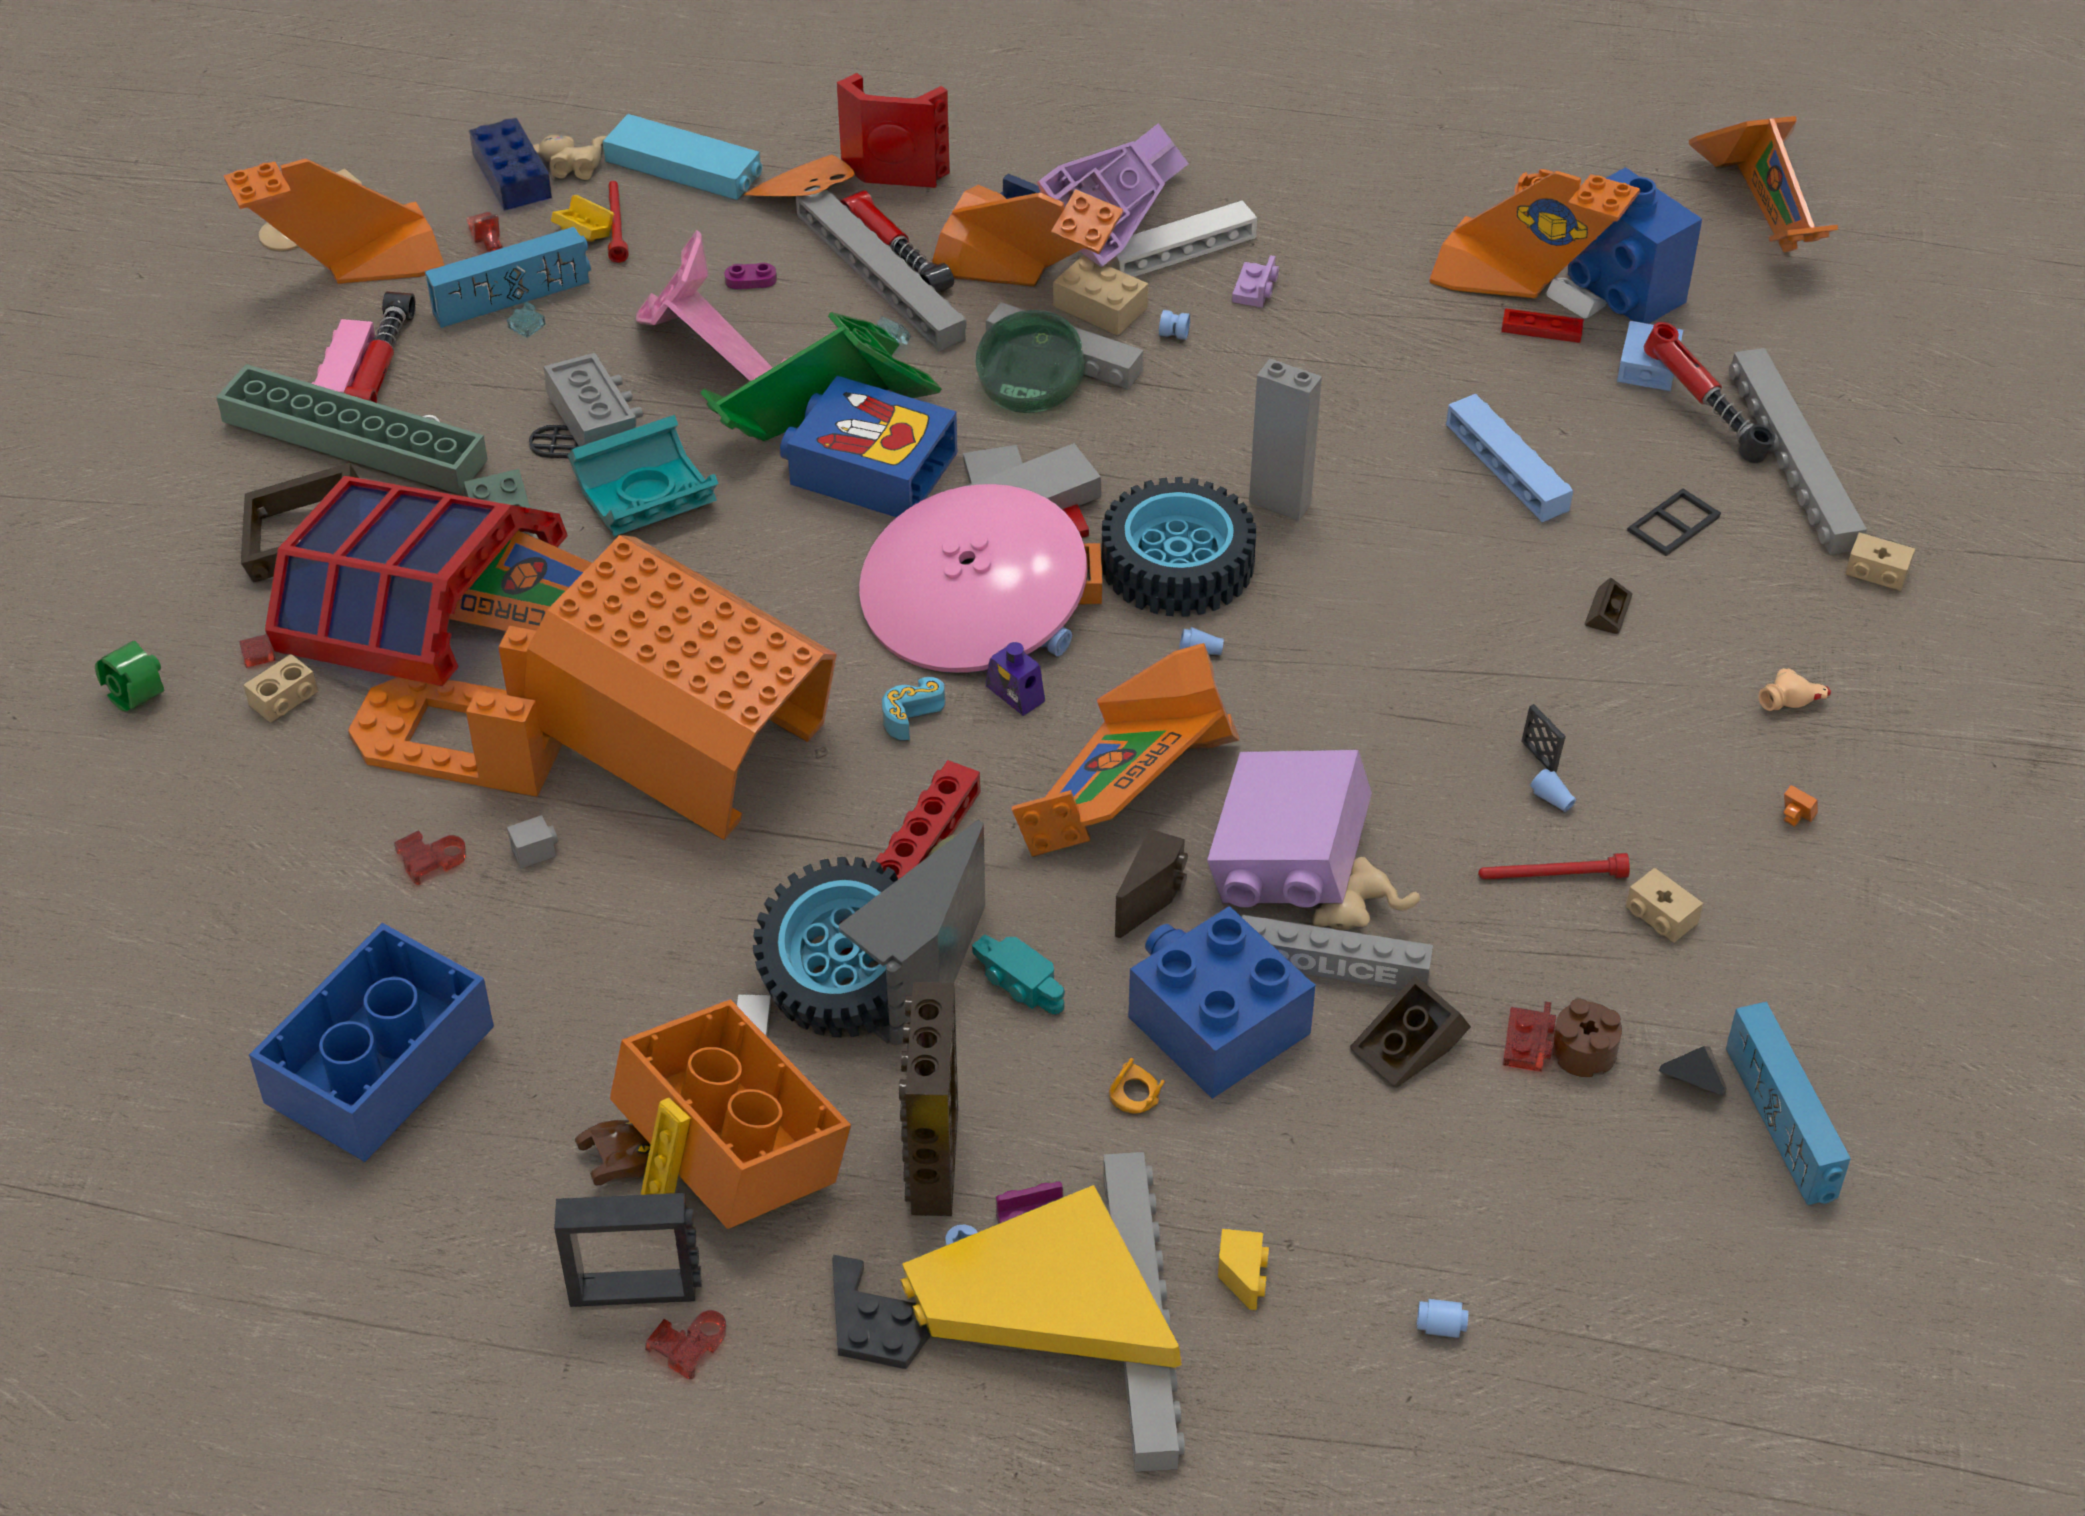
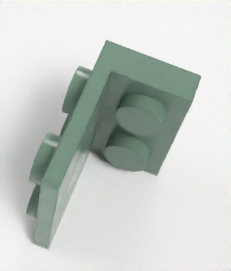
[464,469,530,508]

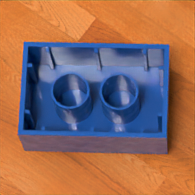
[249,923,494,1162]

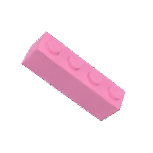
[311,319,375,393]

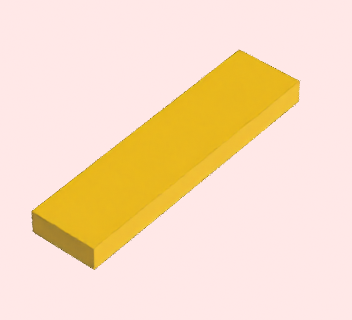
[641,1098,691,1195]

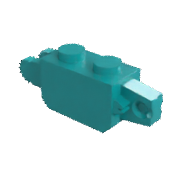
[972,934,1065,1015]

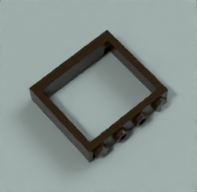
[241,463,361,583]

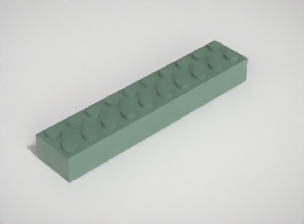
[216,364,488,494]

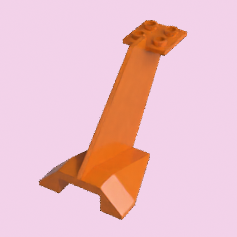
[223,158,445,284]
[932,185,1124,287]

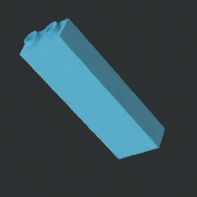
[603,114,762,200]

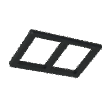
[1627,488,1721,556]

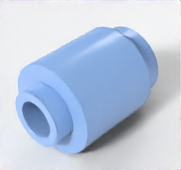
[1417,1299,1468,1338]

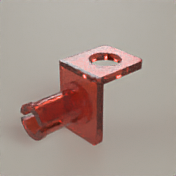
[466,212,503,253]

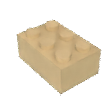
[1053,255,1148,336]

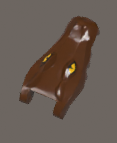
[575,1120,651,1186]

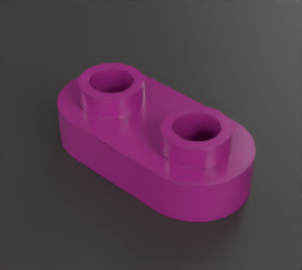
[724,262,777,289]

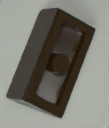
[1585,577,1633,634]

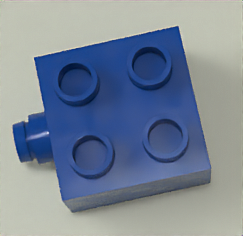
[1568,167,1702,324]
[1128,906,1316,1099]

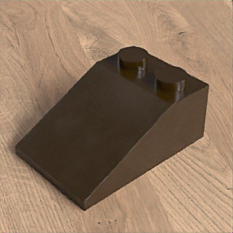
[1115,829,1188,938]
[1350,976,1471,1088]

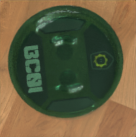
[976,310,1085,413]

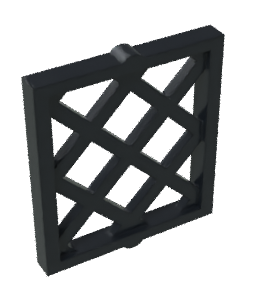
[1521,704,1566,772]

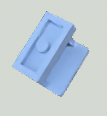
[1617,321,1683,391]

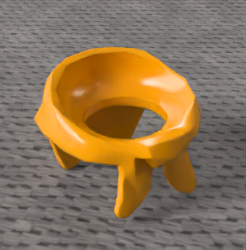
[1109,1058,1165,1114]

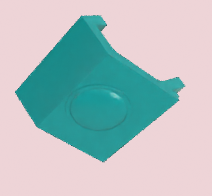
[568,415,719,536]

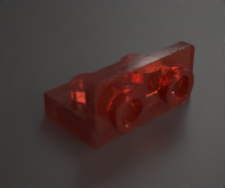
[1502,1001,1556,1072]

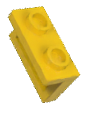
[551,195,614,242]

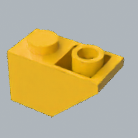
[1218,1229,1269,1310]

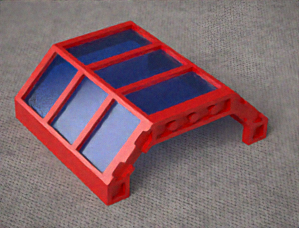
[265,476,568,687]

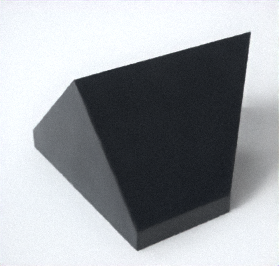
[1659,1046,1727,1095]

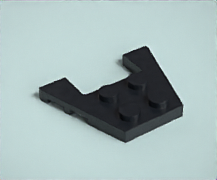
[832,1255,931,1369]

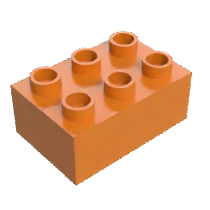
[610,999,851,1229]

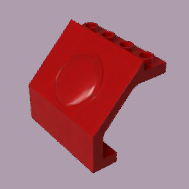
[837,73,950,188]

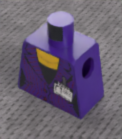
[986,642,1045,716]

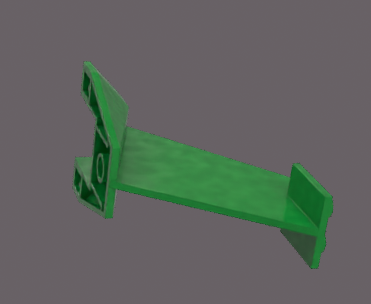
[701,312,942,441]

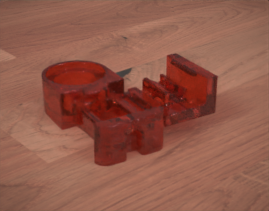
[394,830,466,885]
[645,1310,726,1379]

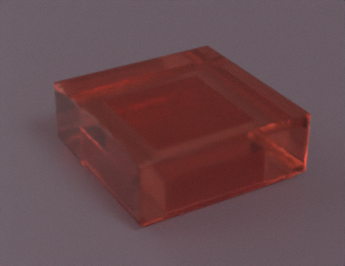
[239,634,275,668]

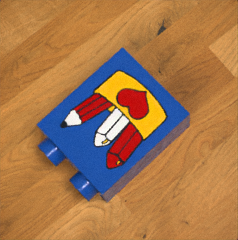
[780,376,958,518]

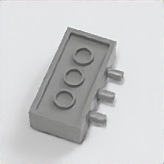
[544,353,643,447]

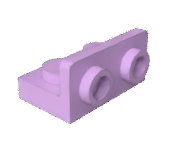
[1232,255,1279,308]

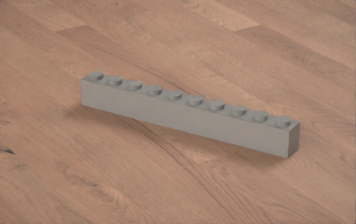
[796,186,967,351]
[1729,348,1867,555]
[1103,1152,1185,1472]

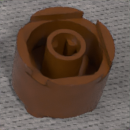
[1552,998,1622,1077]

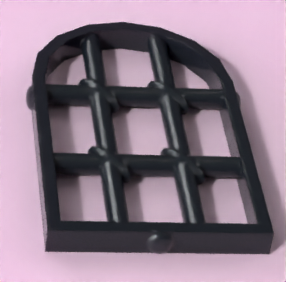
[529,425,579,459]

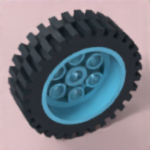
[1101,477,1256,617]
[753,857,898,1038]

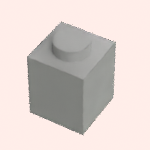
[507,815,558,868]

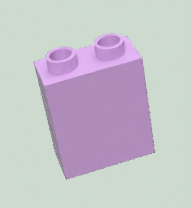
[1207,750,1372,907]

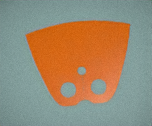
[744,154,854,196]

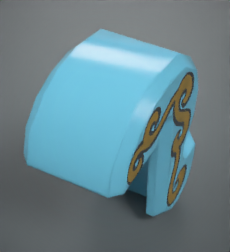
[882,677,945,740]

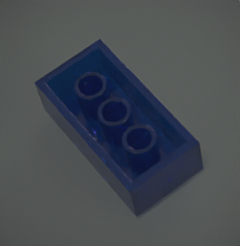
[469,117,552,211]

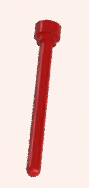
[608,181,629,263]
[1478,853,1630,879]

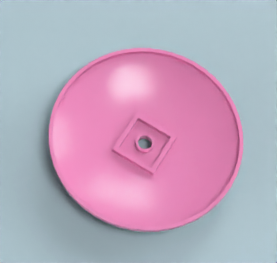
[859,484,1087,673]

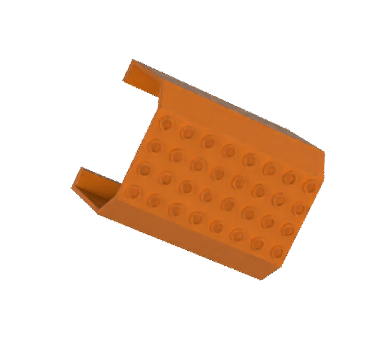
[524,535,837,840]

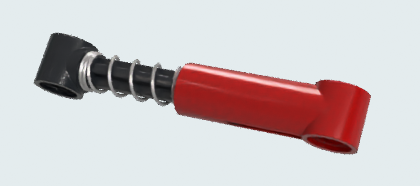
[840,190,954,293]
[344,291,416,403]
[1643,322,1775,463]

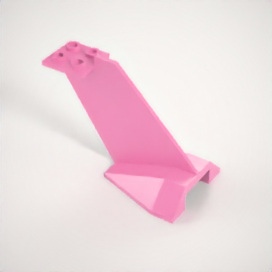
[636,230,787,381]

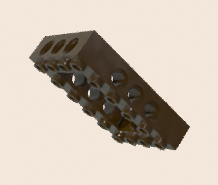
[899,982,959,1216]

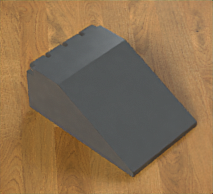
[839,819,985,1045]

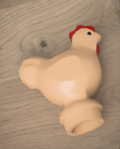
[1759,668,1831,711]

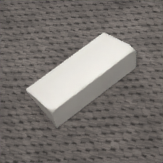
[1546,278,1607,318]

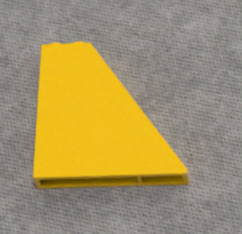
[900,1185,1182,1368]

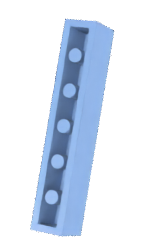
[1446,394,1573,522]

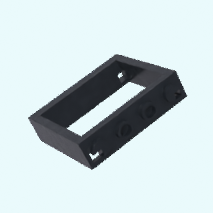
[554,1193,702,1307]

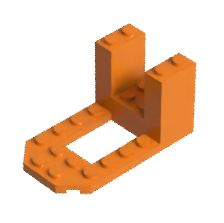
[348,626,562,797]

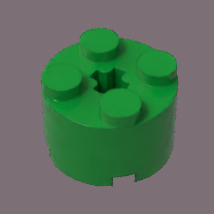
[95,641,164,711]

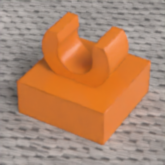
[1783,785,1818,827]

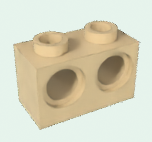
[244,654,318,723]

